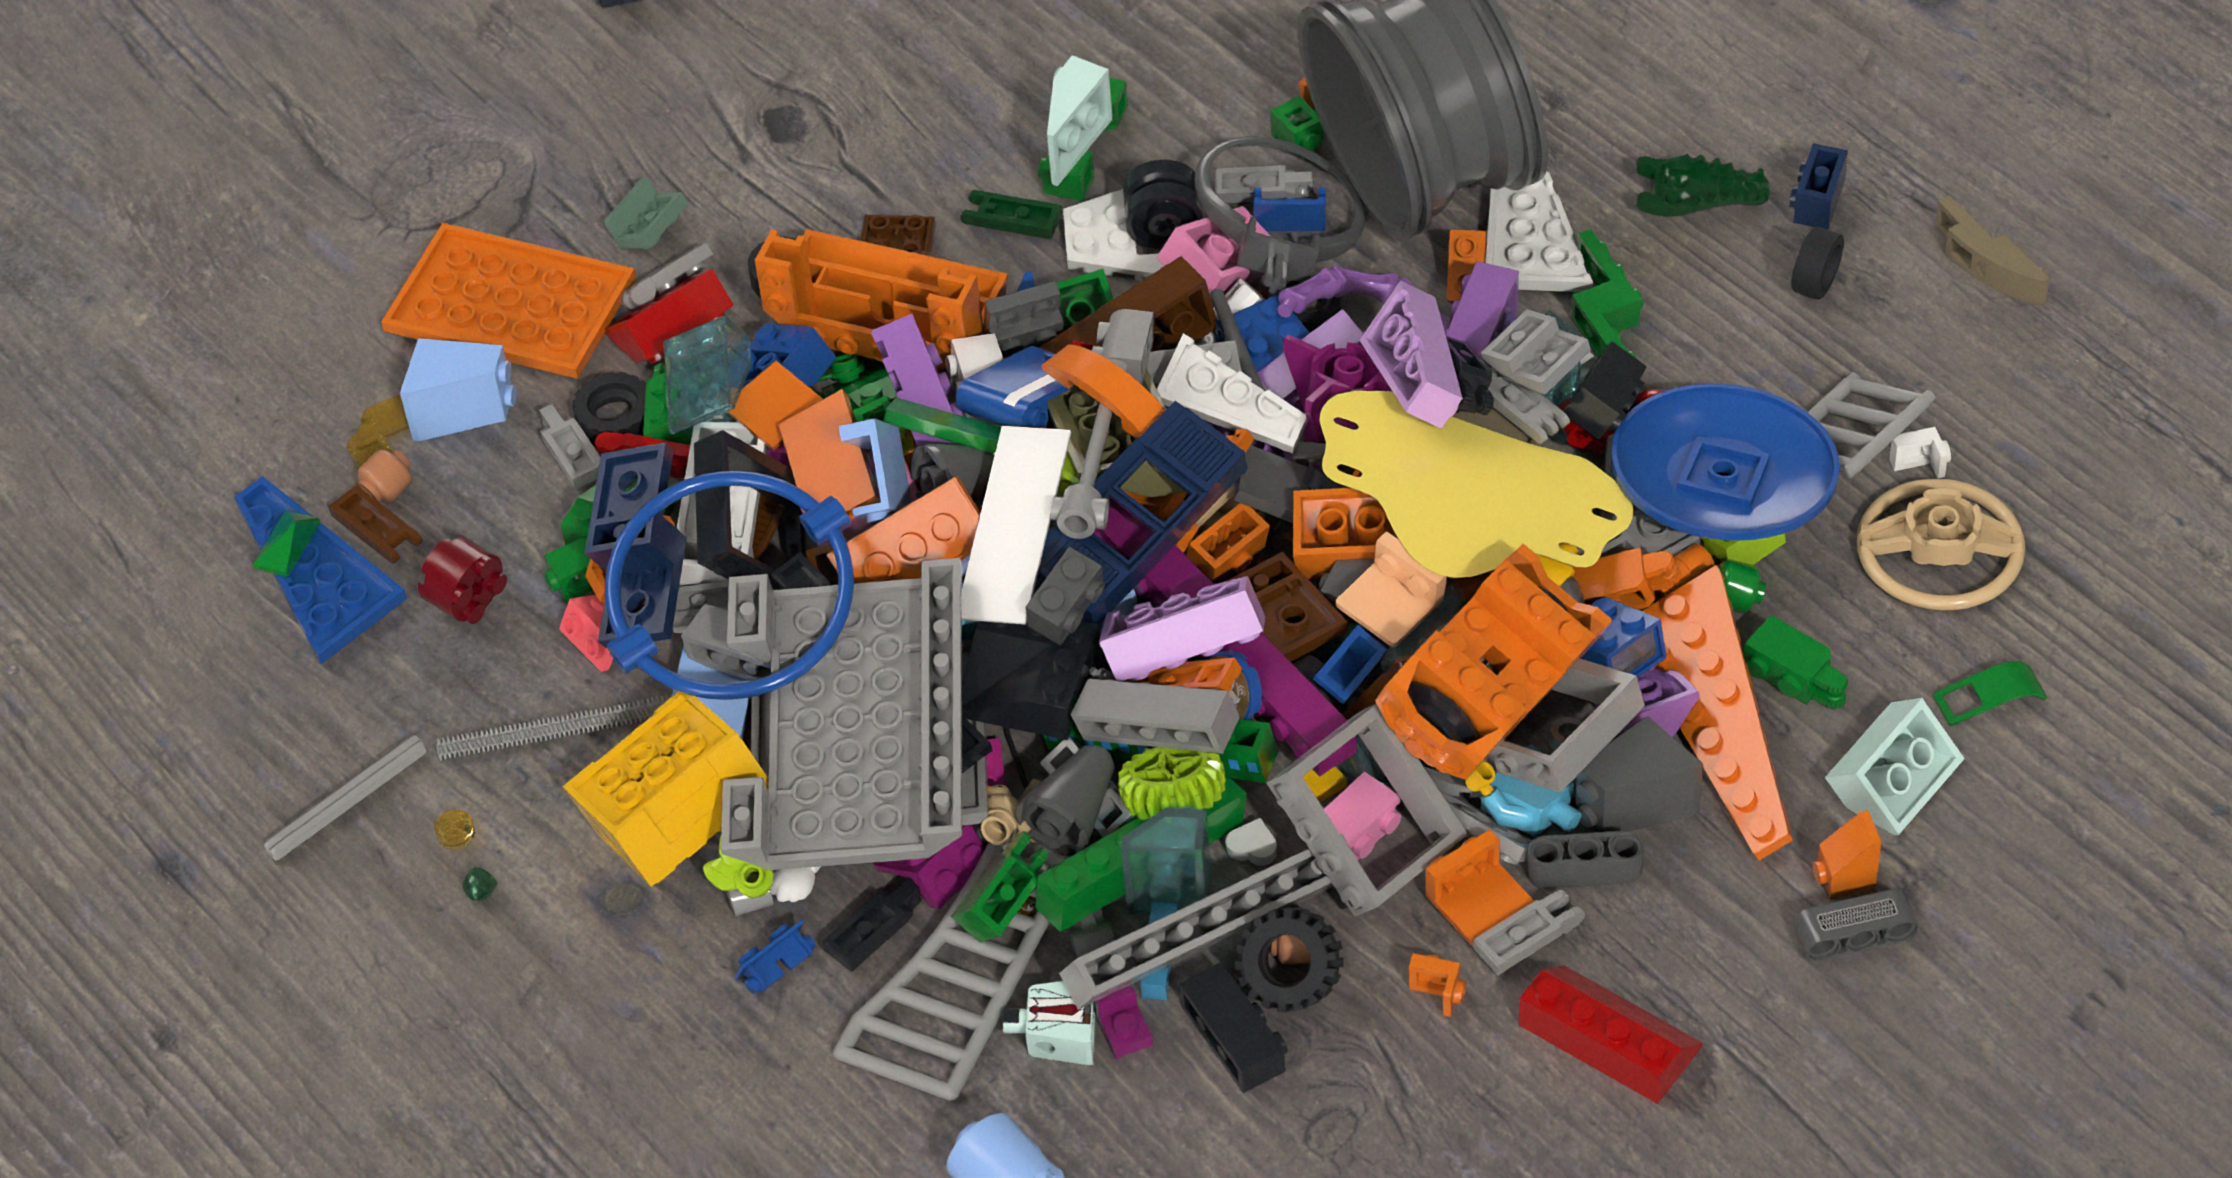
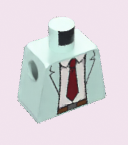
[1003,981,1096,1065]

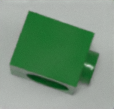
[543,536,593,603]

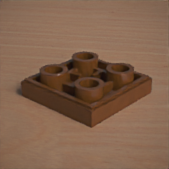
[861,214,936,252]

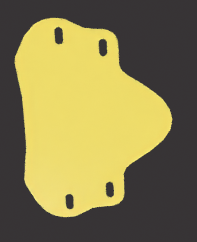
[1319,391,1633,578]

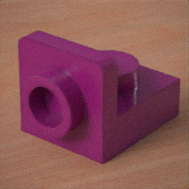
[1095,986,1153,1059]

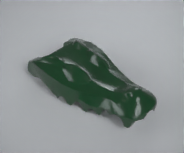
[1636,154,1770,217]

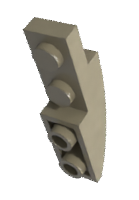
[1935,195,2050,306]

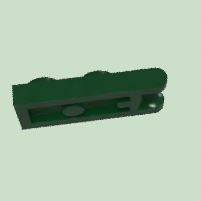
[960,190,1062,239]

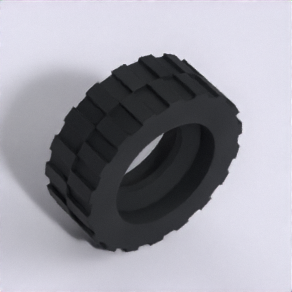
[572,372,646,449]

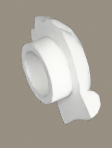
[770,866,821,902]

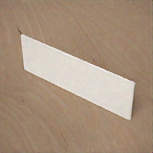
[962,426,1071,624]

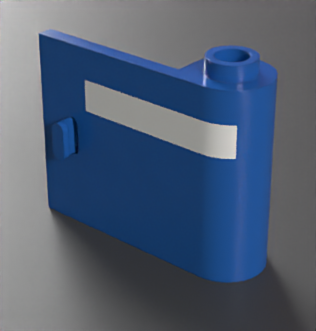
[956,346,1076,428]

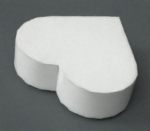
[1226,818,1277,866]

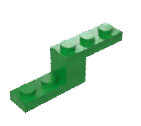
[1571,229,1644,359]

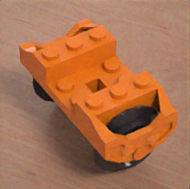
[1375,544,1613,780]

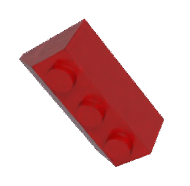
[605,269,734,364]

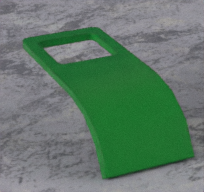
[1934,661,2047,726]

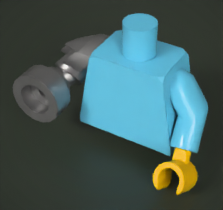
[1465,717,1583,836]

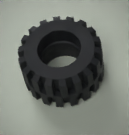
[1235,907,1344,1012]

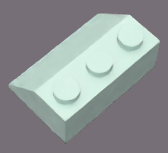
[1825,698,1965,835]

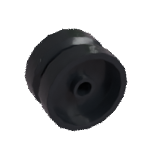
[1123,159,1203,250]

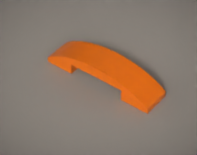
[1042,344,1166,439]

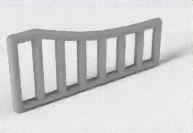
[833,837,1071,1101]

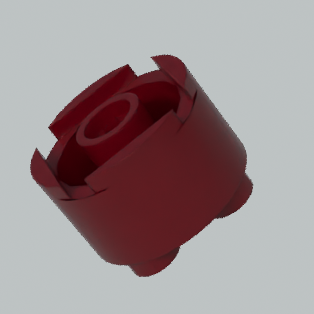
[418,534,507,624]

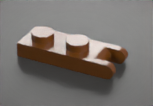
[329,485,423,564]

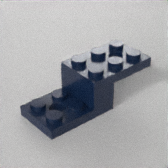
[585,442,687,649]

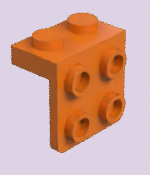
[1425,829,1534,946]

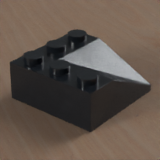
[962,620,1099,740]

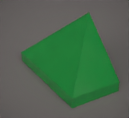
[253,510,320,577]

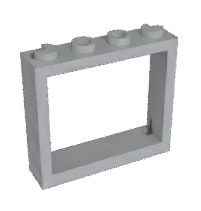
[1484,659,1645,793]
[1266,703,1468,917]

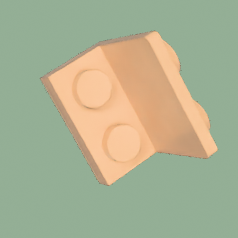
[1336,531,1447,648]

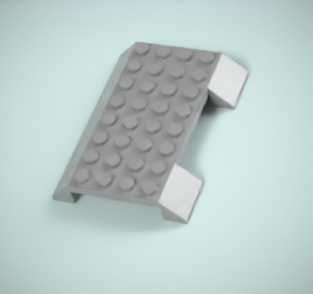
[721,558,962,870]

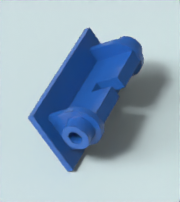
[734,920,816,994]

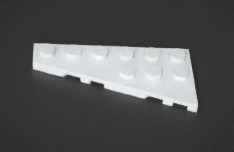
[1485,171,1593,292]

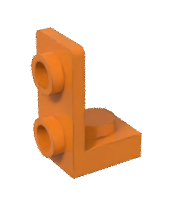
[1446,230,1487,302]

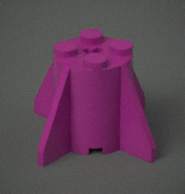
[1283,334,1393,444]

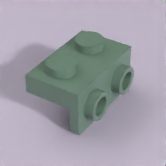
[604,178,688,249]

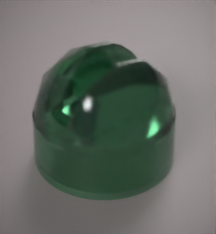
[462,867,498,901]

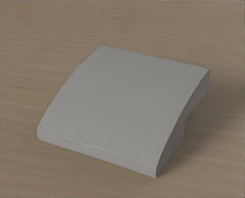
[1481,309,1591,395]

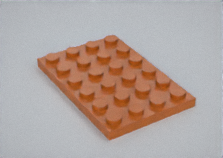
[381,223,636,379]

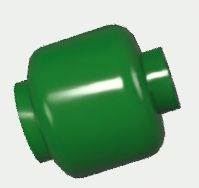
[1713,559,1766,613]

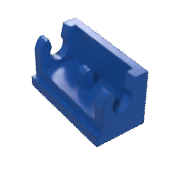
[1253,187,1326,232]

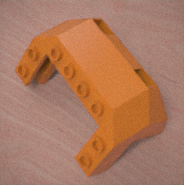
[755,229,1008,372]

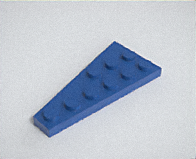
[234,476,407,664]

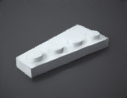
[1157,333,1307,454]

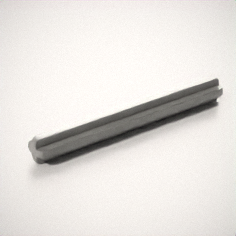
[263,735,426,861]

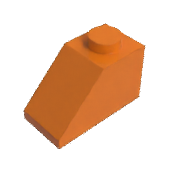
[1813,810,1882,899]

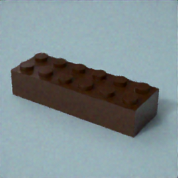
[1039,256,1217,354]

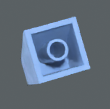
[400,338,517,442]

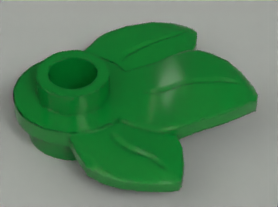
[819,354,867,383]

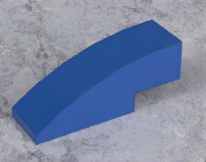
[1313,624,1391,704]

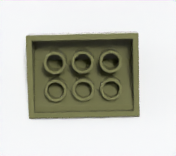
[1047,368,1186,497]

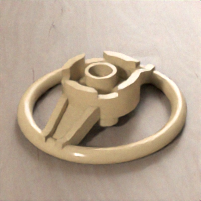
[1856,478,2025,611]

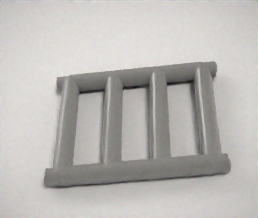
[1808,372,1935,478]

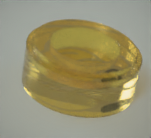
[434,810,476,849]

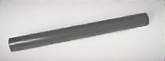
[1210,289,1265,391]

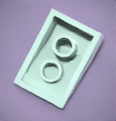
[1047,55,1112,186]

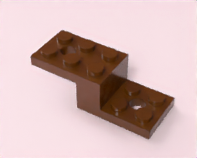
[1221,552,1348,662]

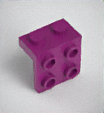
[873,825,985,909]

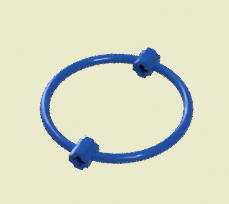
[605,471,854,700]

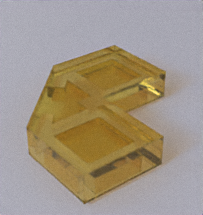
[347,395,409,469]

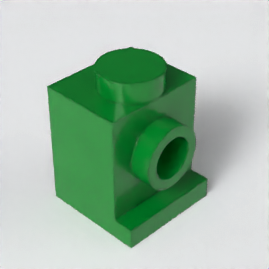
[1270,96,1324,154]

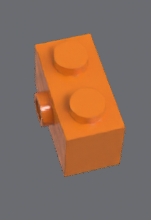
[1186,503,1270,585]

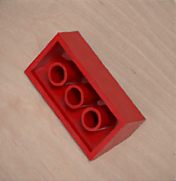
[1519,965,1703,1104]

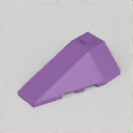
[1593,649,1699,738]

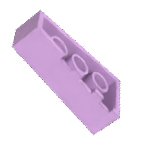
[1360,280,1463,429]
[1099,576,1266,682]

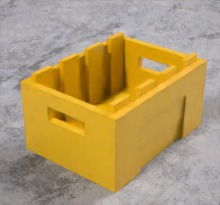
[562,691,769,887]

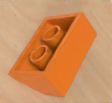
[1293,488,1399,579]

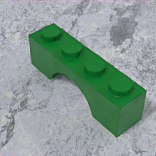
[1038,77,1128,202]

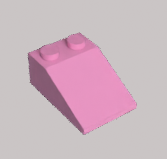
[1157,206,1270,304]

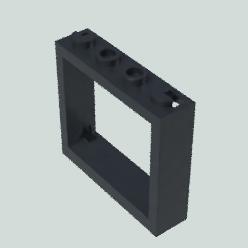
[694,430,818,590]

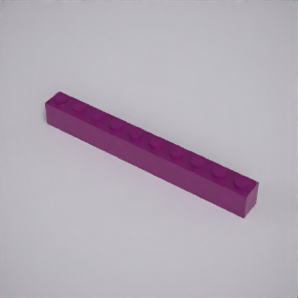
[1094,498,1357,776]

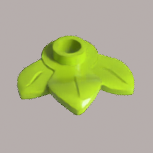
[703,837,774,898]

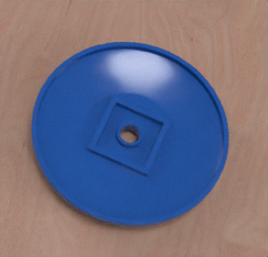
[1611,383,1840,541]

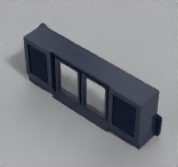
[1033,400,1248,624]

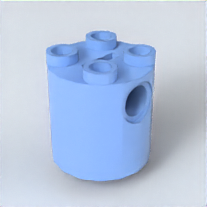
[946,1113,1064,1178]

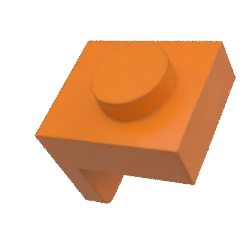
[1409,953,1466,1017]

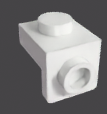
[1889,427,1951,478]

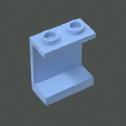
[839,418,911,524]

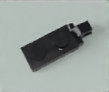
[822,879,922,972]

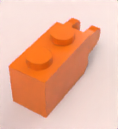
[1572,547,1682,610]

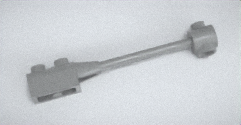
[1051,309,1154,539]

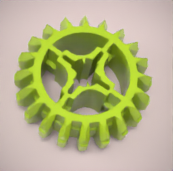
[1118,747,1226,822]

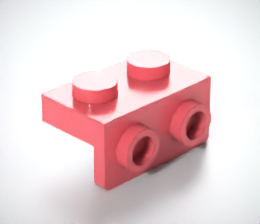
[560,594,613,672]

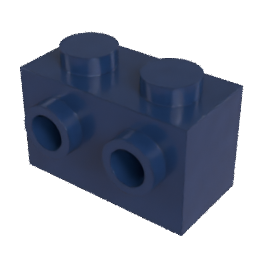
[1789,143,1848,230]

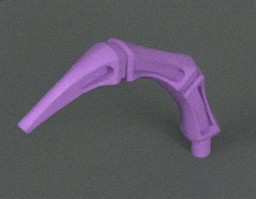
[1278,265,1450,327]

